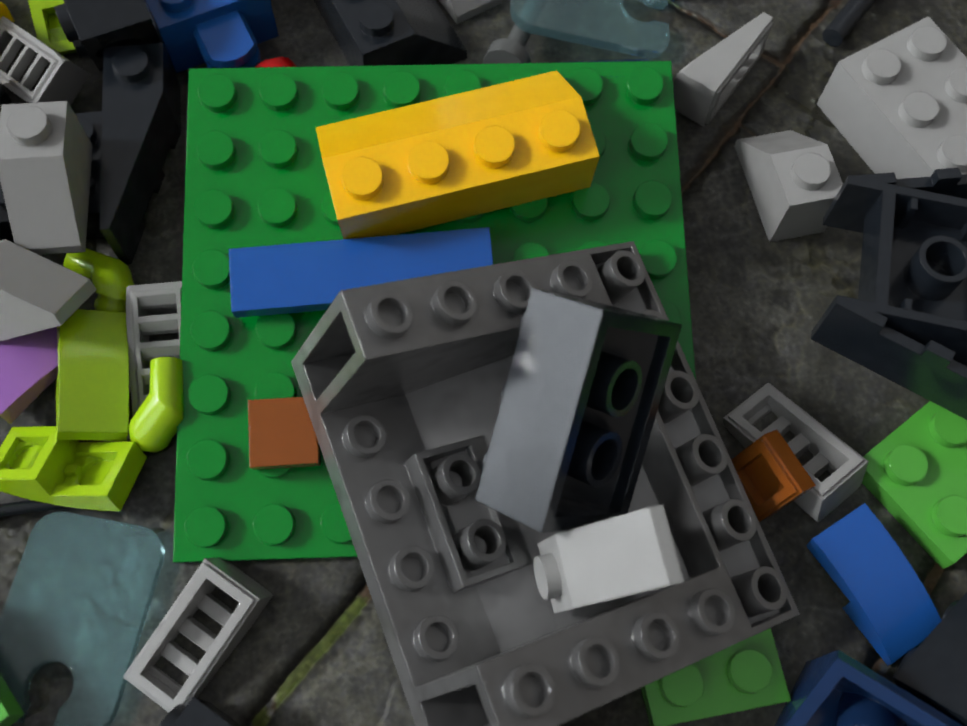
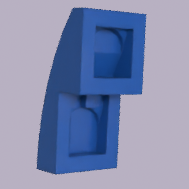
[806,503,942,666]

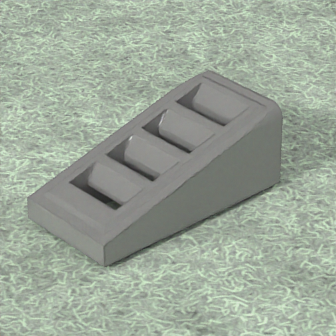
[673,12,774,127]
[0,16,90,105]
[126,281,182,417]
[723,382,869,522]
[123,557,273,713]

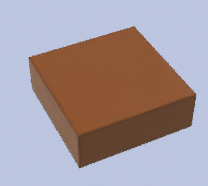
[248,397,321,470]
[731,429,816,522]

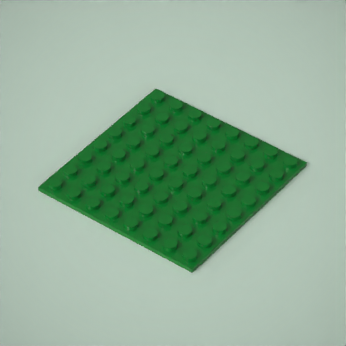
[173,61,696,563]

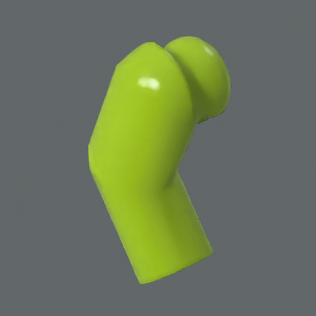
[63,248,135,312]
[129,357,184,453]

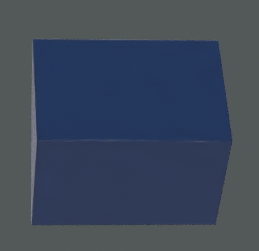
[775,650,963,726]

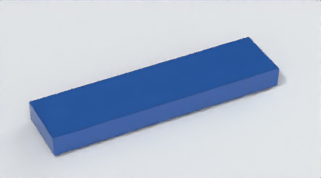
[228,227,493,318]

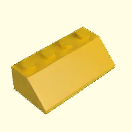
[316,70,600,239]

